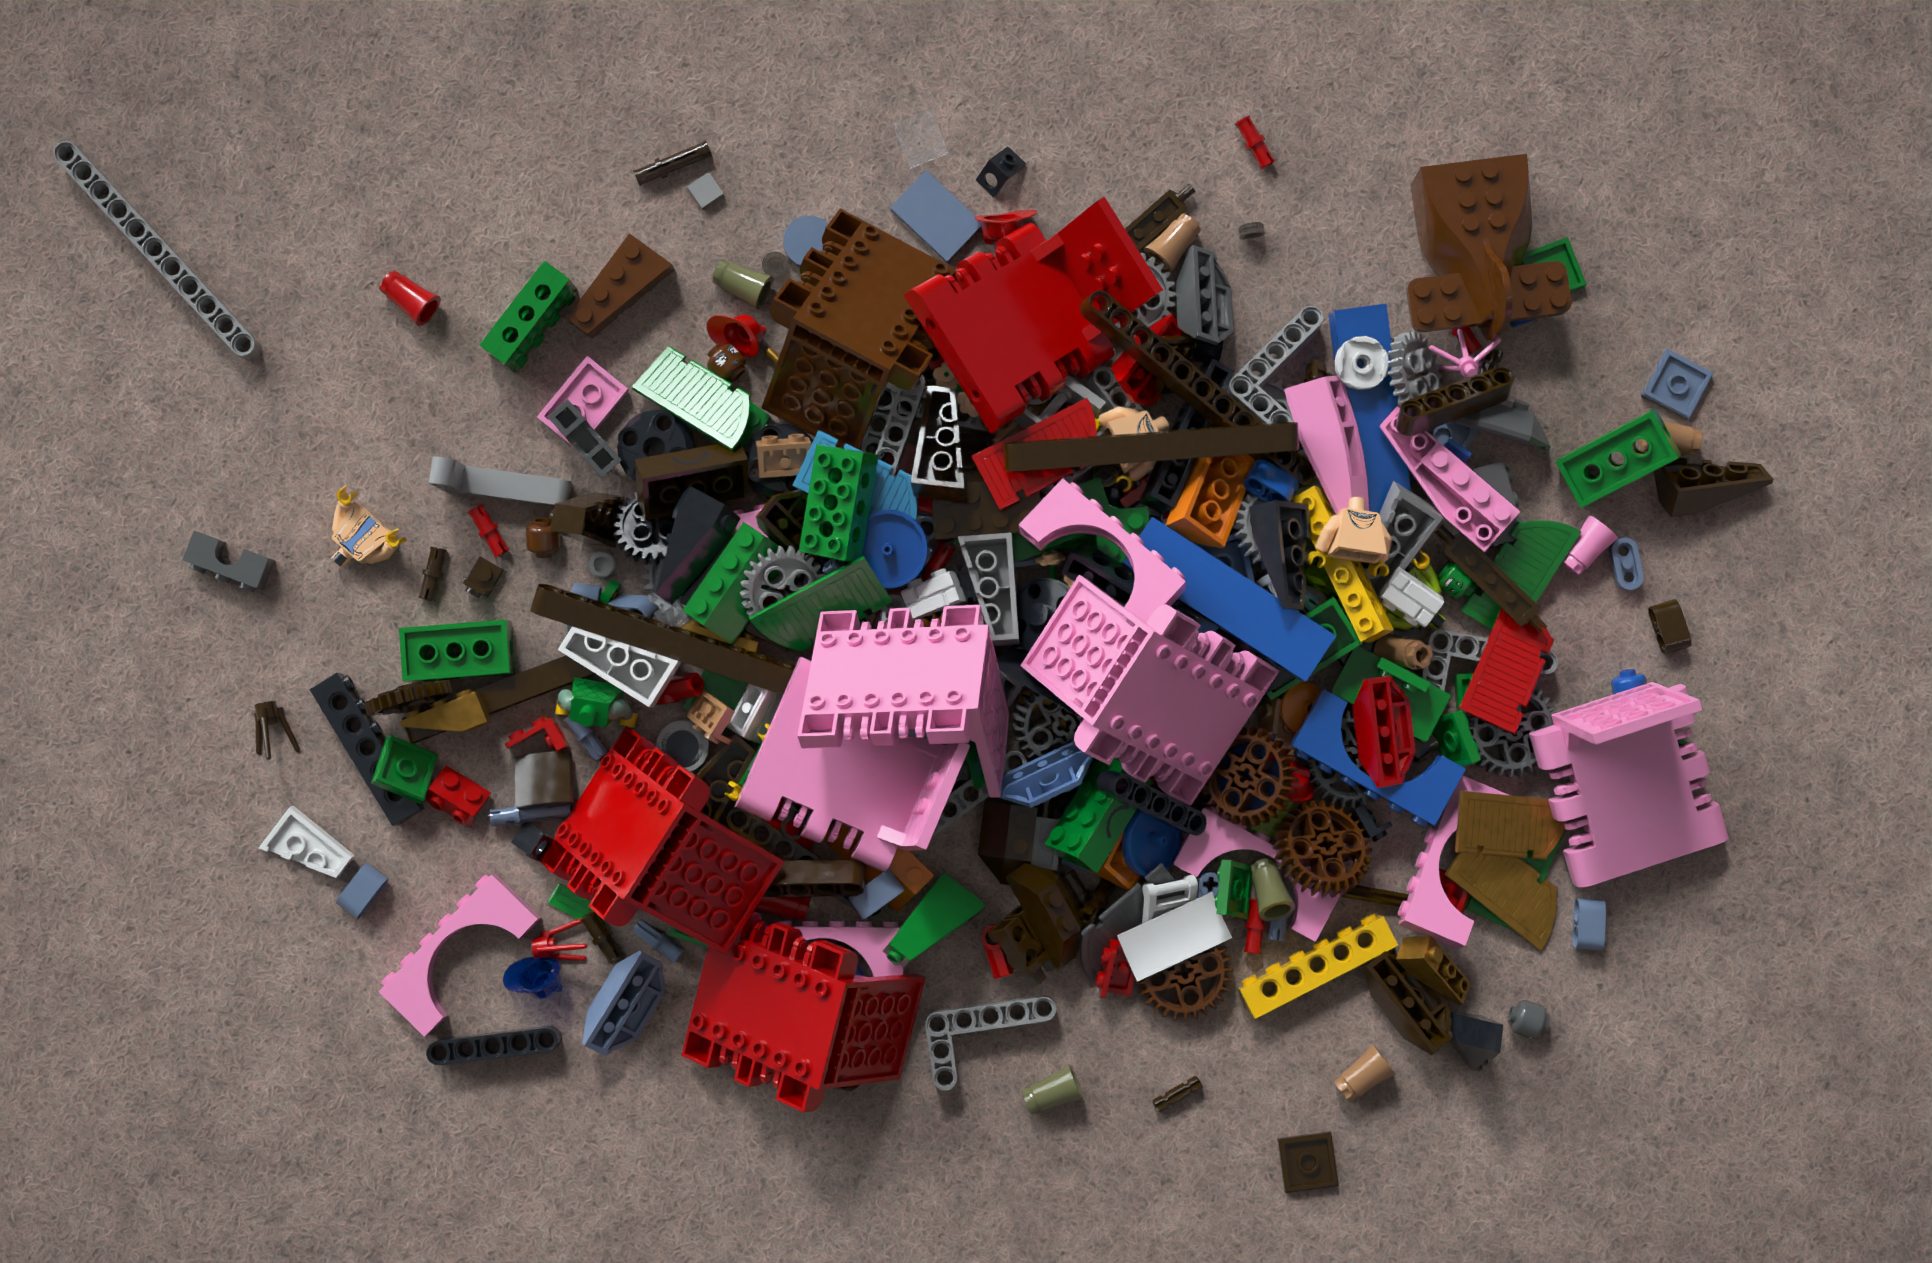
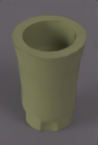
[712,259,773,310]
[1250,858,1296,921]
[1022,1064,1084,1115]

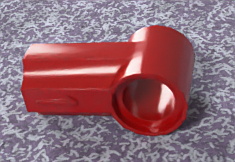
[656,672,704,705]
[981,924,1013,979]

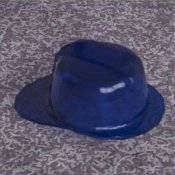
[503,957,563,1000]

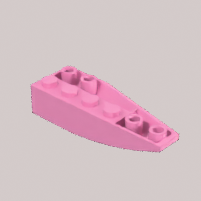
[1284,375,1369,515]
[1379,406,1520,552]

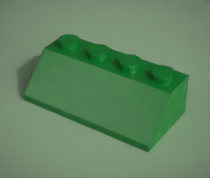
[682,522,787,645]

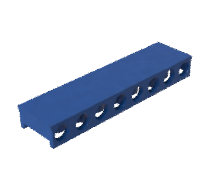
[1328,303,1411,514]
[1122,517,1336,682]

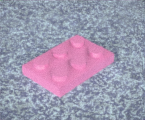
[537,356,629,444]

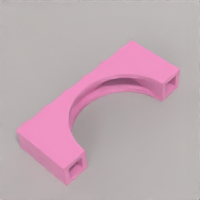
[1019,479,1186,623]
[1398,775,1508,950]
[1172,806,1340,942]
[379,874,541,1037]
[762,920,904,977]

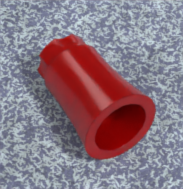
[379,270,441,326]
[754,897,811,922]

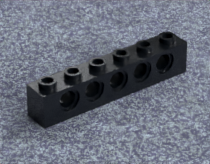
[1139,358,1235,514]
[1061,541,1220,633]
[309,673,425,826]

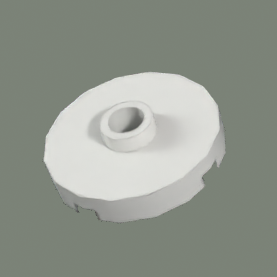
[1334,336,1389,390]

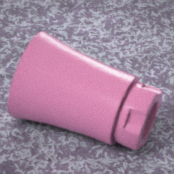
[1562,515,1618,576]

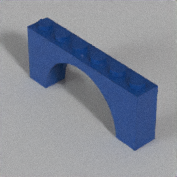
[1289,689,1466,827]

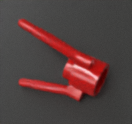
[532,918,587,961]

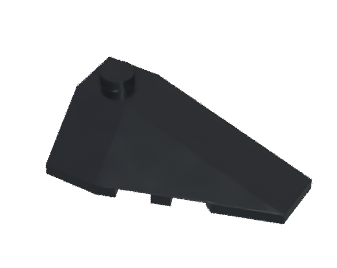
[652,486,741,605]
[1249,500,1311,610]
[1449,1011,1503,1071]

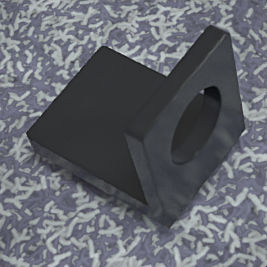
[976,146,1026,197]
[511,822,553,862]

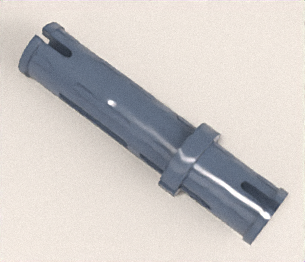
[490,804,572,827]

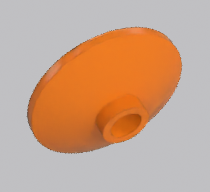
[1280,682,1320,734]

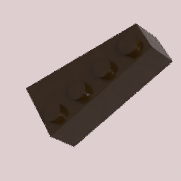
[910,385,967,502]
[549,492,624,548]
[696,732,756,822]

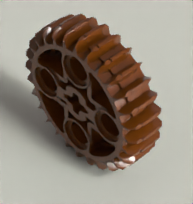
[1203,726,1299,826]
[1273,800,1372,898]
[1135,944,1233,1021]

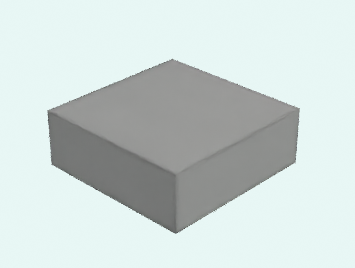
[687,172,724,210]

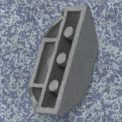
[1176,245,1233,345]
[1451,399,1551,451]

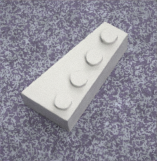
[558,627,682,707]

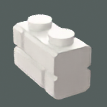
[1380,567,1444,628]
[901,568,966,621]
[727,684,783,744]

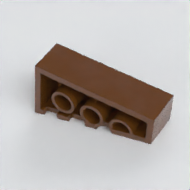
[566,233,675,339]

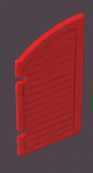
[971,398,1097,510]
[1458,608,1555,734]

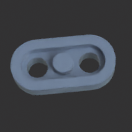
[1609,537,1644,591]

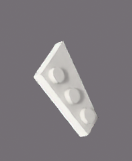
[259,806,355,878]

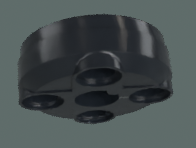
[617,410,695,481]
[744,424,813,500]
[1016,578,1070,652]

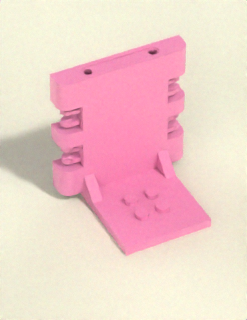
[1020,575,1279,806]
[797,605,1010,798]
[735,657,970,872]
[1529,682,1729,887]

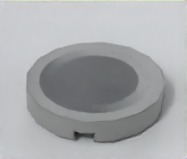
[656,720,710,772]

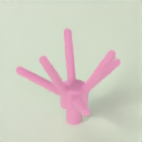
[1429,329,1501,379]

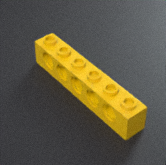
[1292,486,1394,643]
[1238,913,1398,1019]

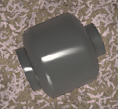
[1507,1000,1550,1039]

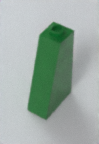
[883,872,986,968]

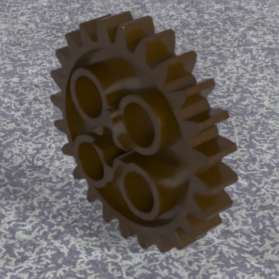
[364,680,453,716]

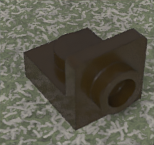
[461,556,504,598]

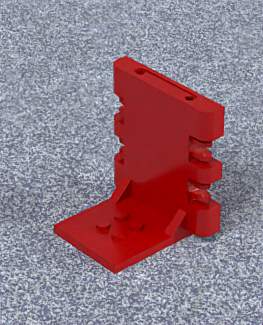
[903,196,1163,433]
[539,726,784,955]
[681,911,926,1113]

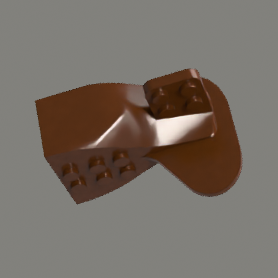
[1406,154,1572,340]

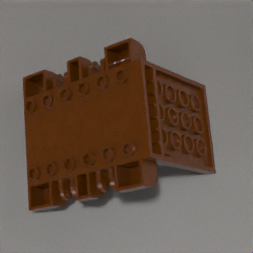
[761,208,963,450]

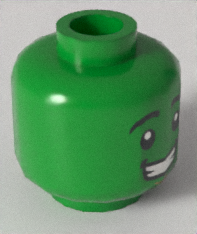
[1437,560,1477,599]

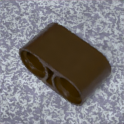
[1648,599,1692,655]

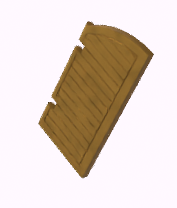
[1455,791,1566,860]
[1444,846,1558,951]

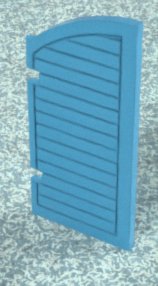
[793,430,917,520]

